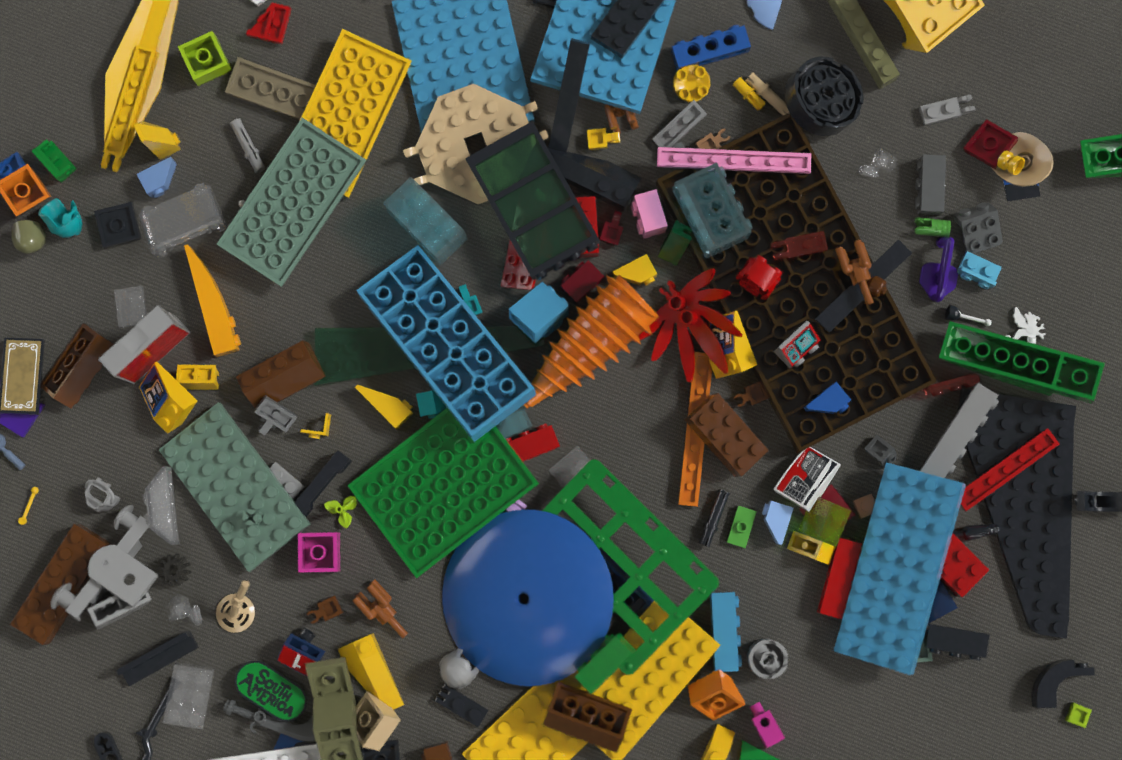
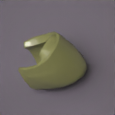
[11,220,46,254]

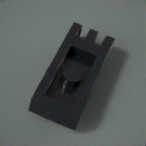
[434,683,489,727]

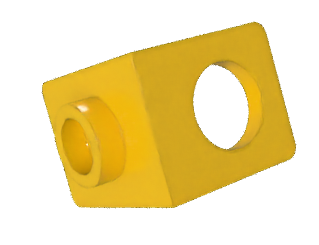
[300,413,331,439]

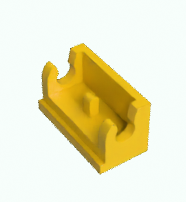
[176,365,219,390]

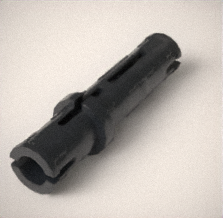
[698,489,730,547]

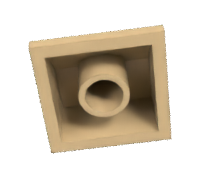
[356,692,401,751]

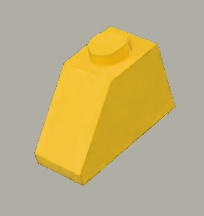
[612,254,657,286]
[787,531,836,565]
[701,724,735,760]

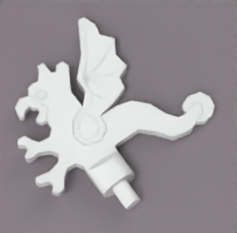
[1006,307,1046,344]

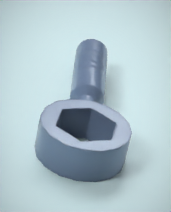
[0,434,25,470]

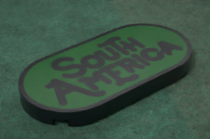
[235,661,307,722]

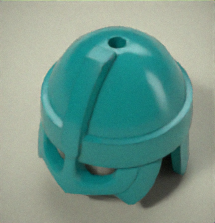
[38,198,82,238]

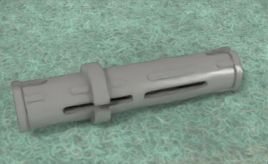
[230,118,266,174]

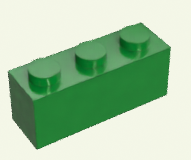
[575,634,636,694]

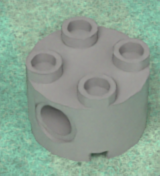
[746,638,788,679]

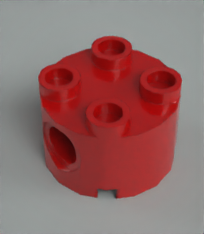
[736,255,782,299]

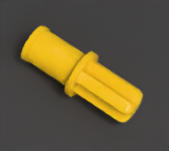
[732,77,765,111]

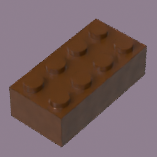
[685,393,769,477]

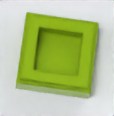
[1065,702,1092,728]

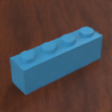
[710,592,742,672]

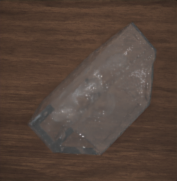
[143,466,180,545]

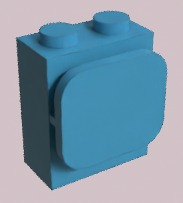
[509,282,569,343]

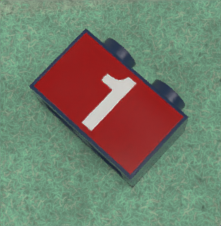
[277,633,325,677]

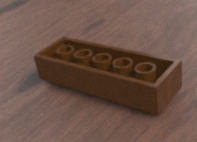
[10,524,113,645]

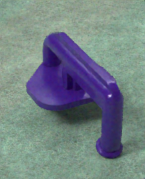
[919,237,958,302]

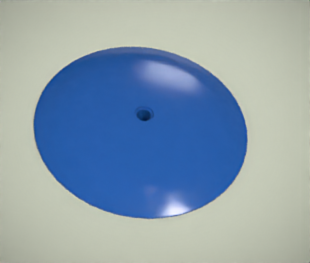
[442,510,614,686]

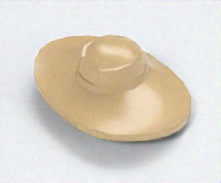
[992,132,1054,187]

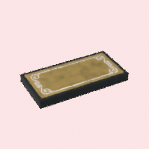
[0,338,45,415]

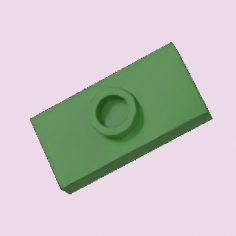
[726,506,757,548]

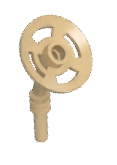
[216,581,255,633]

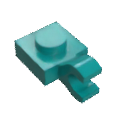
[459,284,483,316]

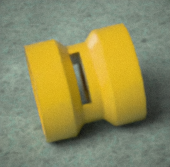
[997,150,1025,175]

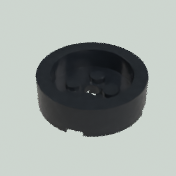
[785,56,864,136]

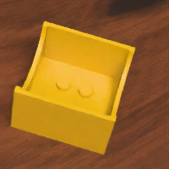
[883,0,985,53]

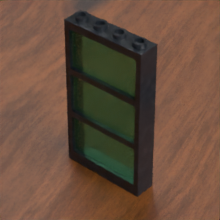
[465,121,600,281]

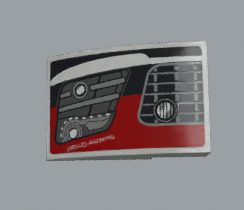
[774,447,841,512]

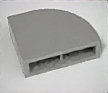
[88,591,152,630]

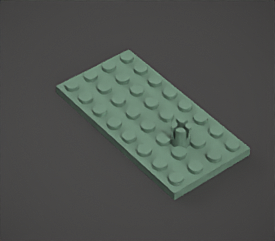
[217,118,367,287]
[159,402,311,572]

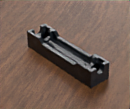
[295,450,352,517]

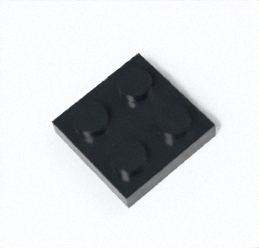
[94,202,141,249]

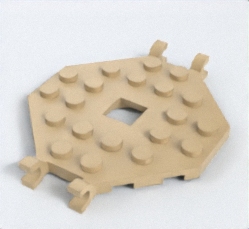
[403,84,548,205]

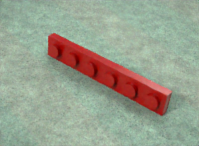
[960,428,1059,512]

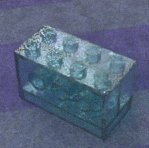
[672,163,752,259]
[383,177,467,266]

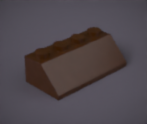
[41,323,115,409]
[236,340,326,408]
[543,681,632,753]

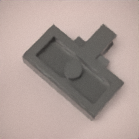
[254,395,297,435]

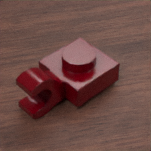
[600,211,624,246]

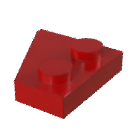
[246,3,292,45]

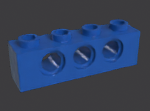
[671,25,751,71]

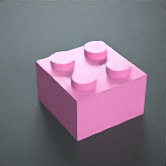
[631,189,667,239]

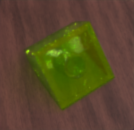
[798,497,851,547]

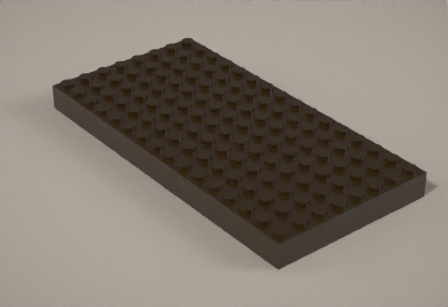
[656,113,937,453]

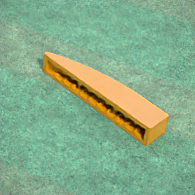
[184,245,241,357]

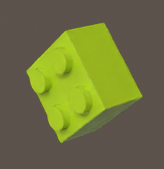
[178,31,232,86]

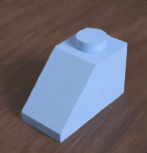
[762,501,794,545]

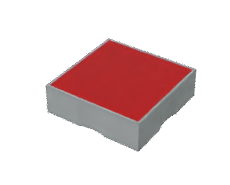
[99,305,191,384]

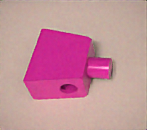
[750,702,785,749]

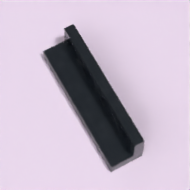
[116,631,199,686]

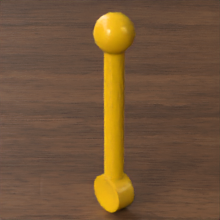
[18,487,39,525]

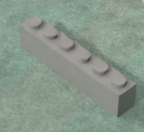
[919,383,999,478]

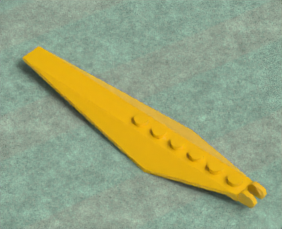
[101,0,179,172]

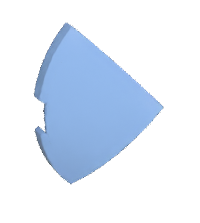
[747,0,782,30]

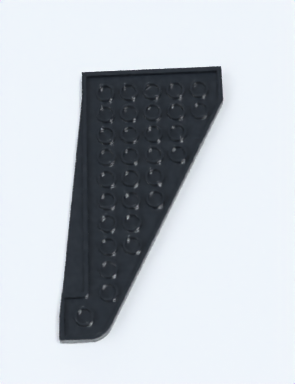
[957,388,1076,639]

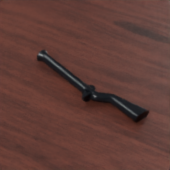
[136,676,183,760]

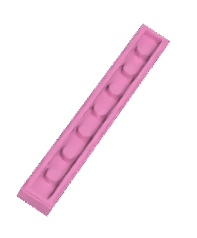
[657,147,811,174]

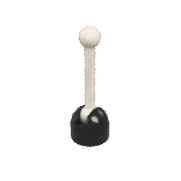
[945,305,992,326]

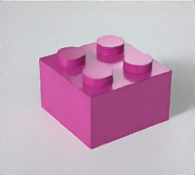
[298,532,340,573]

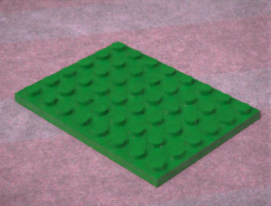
[348,408,540,578]

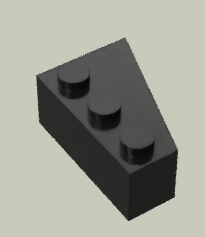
[925,624,990,661]

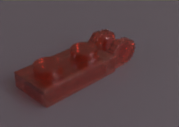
[771,231,828,260]
[924,373,981,397]

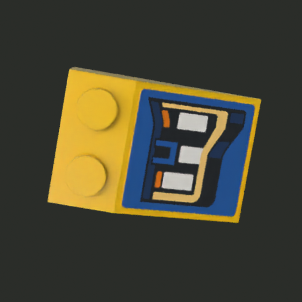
[709,311,757,379]
[139,361,198,434]

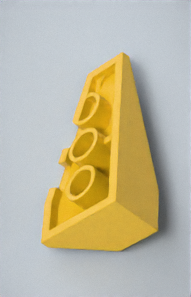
[133,121,181,160]
[338,633,404,710]

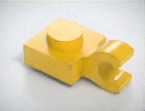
[587,128,620,150]

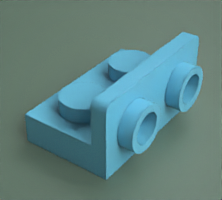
[957,251,1002,289]

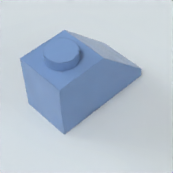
[137,157,177,198]

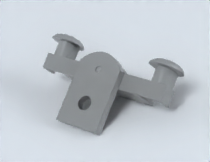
[51,505,158,621]

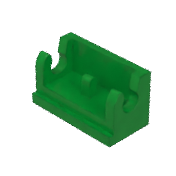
[32,140,77,183]

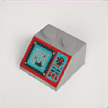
[774,321,820,368]

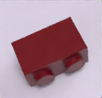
[561,260,604,305]

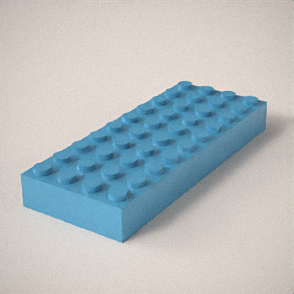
[356,245,536,442]
[834,462,966,675]

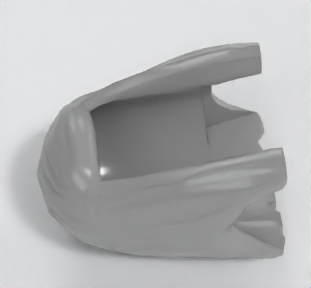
[439,648,479,689]

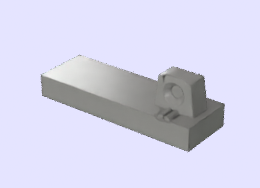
[653,100,707,147]

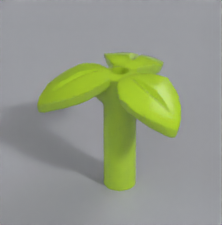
[324,496,357,528]

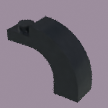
[1075,491,1122,512]
[1032,659,1095,708]

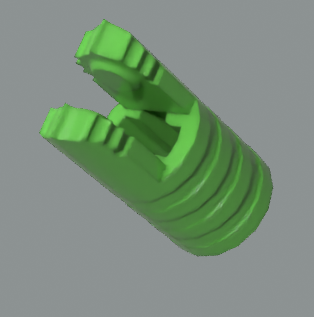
[915,217,951,237]

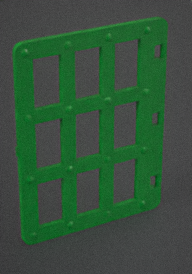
[542,459,719,675]

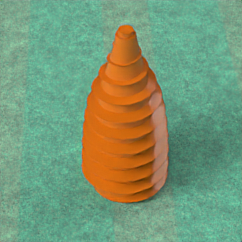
[524,275,659,409]

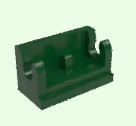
[658,220,692,265]

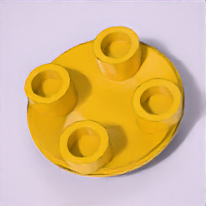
[673,64,710,102]

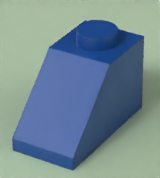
[804,382,851,414]

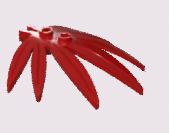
[639,269,743,382]

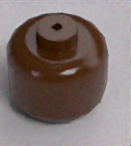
[867,276,887,297]

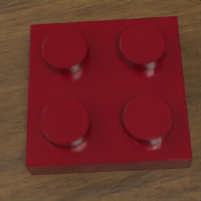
[963,119,1018,169]

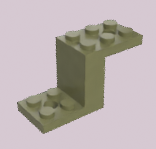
[306,657,363,760]

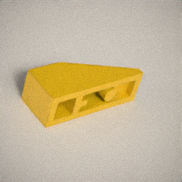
[355,385,413,429]

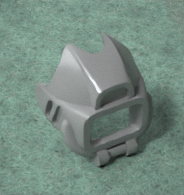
[84,477,121,513]

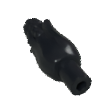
[953,524,1000,541]

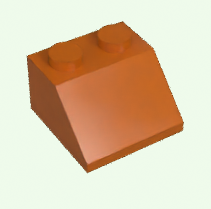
[0,164,51,217]
[688,669,745,721]

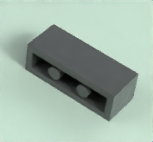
[915,154,946,215]

